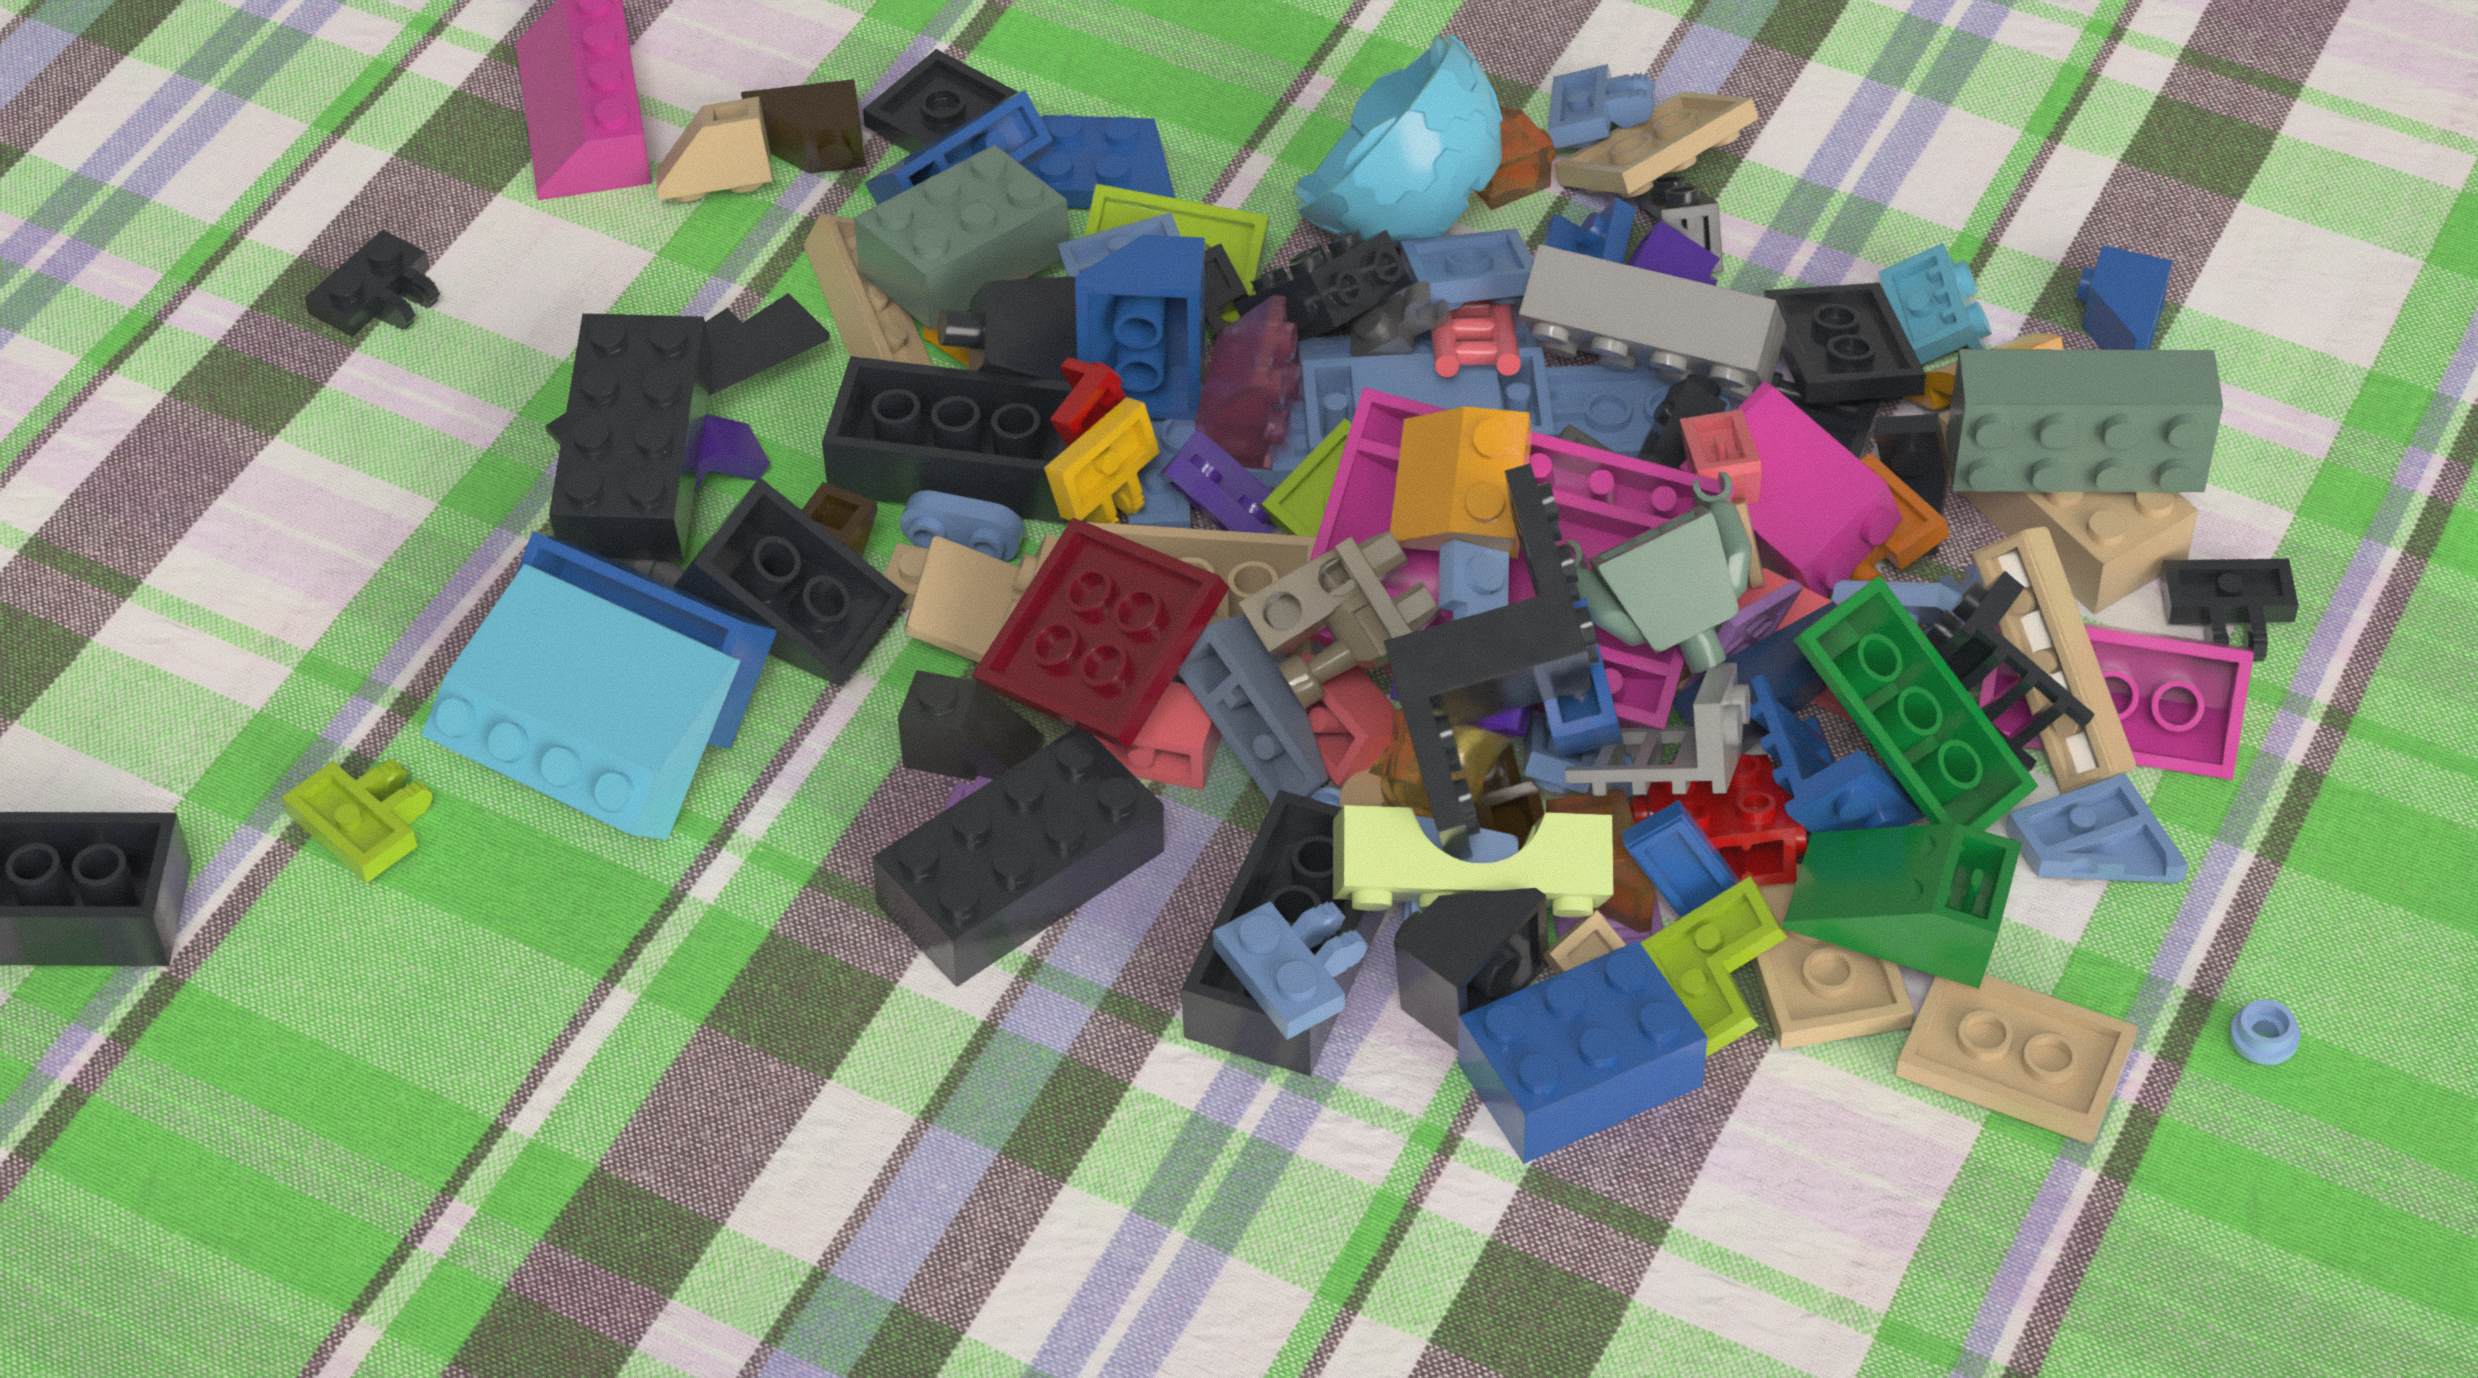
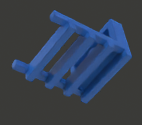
[1750,674,1925,833]

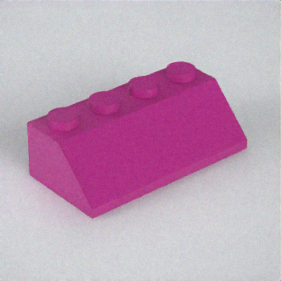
[516,0,652,200]
[1978,622,2254,780]

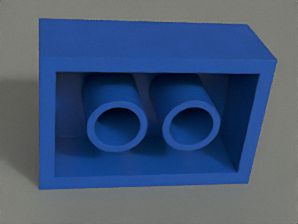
[1458,941,1707,1164]

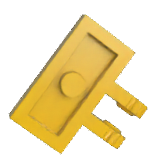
[1044,397,1160,524]

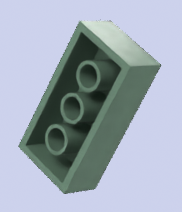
[1946,349,2223,493]

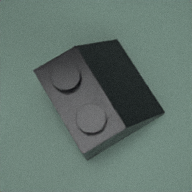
[1394,887,1549,1051]

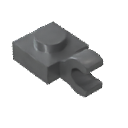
[1351,280,1449,357]

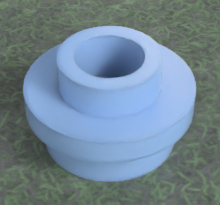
[2230,999,2300,1065]

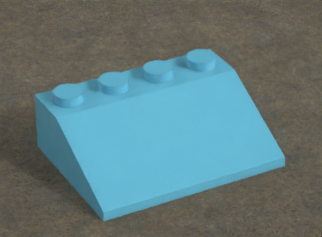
[421,564,741,840]

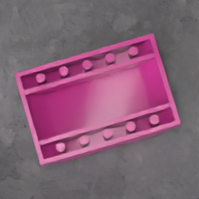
[1308,387,1736,731]

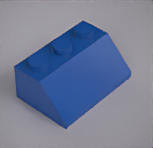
[1075,235,1205,420]

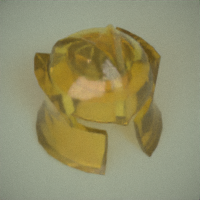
[1368,708,1515,819]

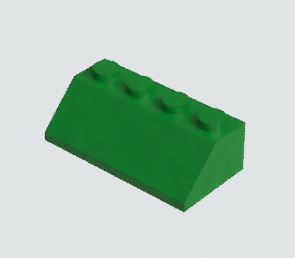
[1793,575,2038,831]

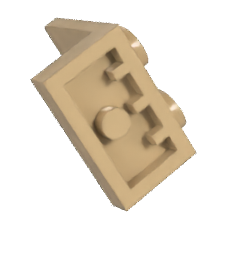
[904,533,1059,663]

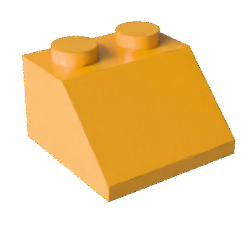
[1390,406,1533,559]

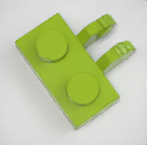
[281,759,434,884]

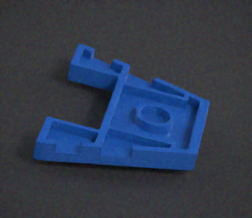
[1018,115,1175,208]

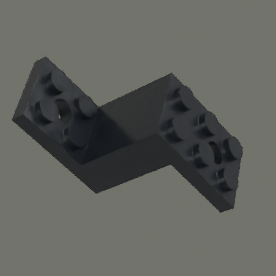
[1384,463,1599,860]

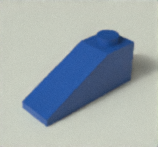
[865,90,1053,205]

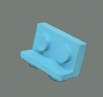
[1878,243,1992,365]

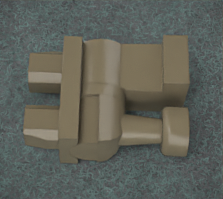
[1239,530,1441,709]

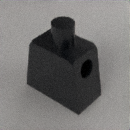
[937,276,1077,382]

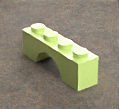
[1333,805,1613,917]

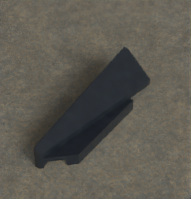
[545,293,830,445]

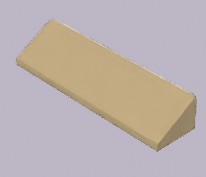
[804,214,932,366]
[1972,526,2136,794]

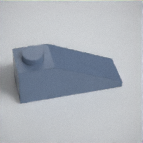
[1178,613,1328,805]

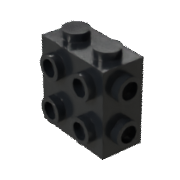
[1234,229,1412,357]

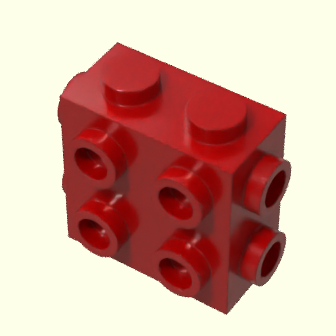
[1629,754,1807,887]

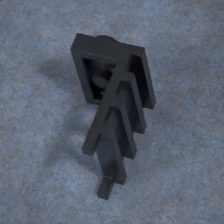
[1924,570,2095,772]

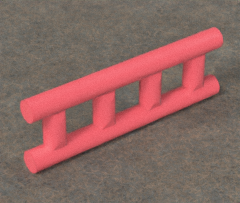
[1431,300,1521,377]

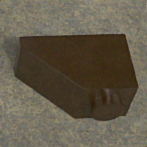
[741,79,865,173]

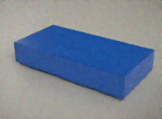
[1621,800,1741,918]

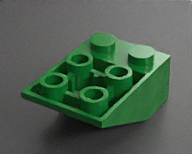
[1782,823,2022,989]

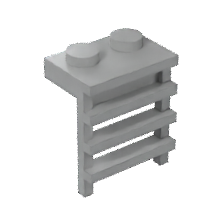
[1565,663,1751,796]

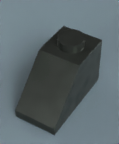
[898,670,1044,781]

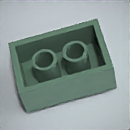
[854,145,1069,330]

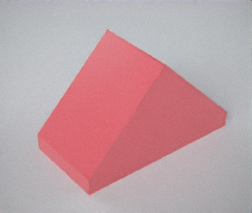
[1680,409,1762,505]

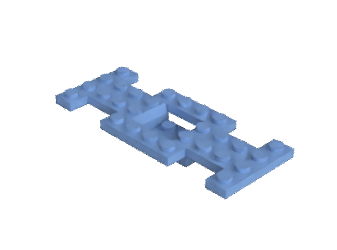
[1128,326,1731,529]

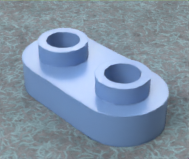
[900,490,1025,562]

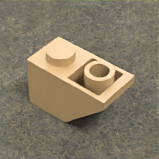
[656,96,772,202]

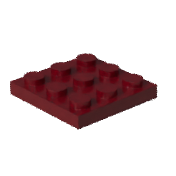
[972,517,1230,750]

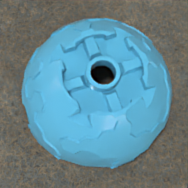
[1293,34,1503,248]

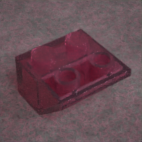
[1195,295,1301,470]

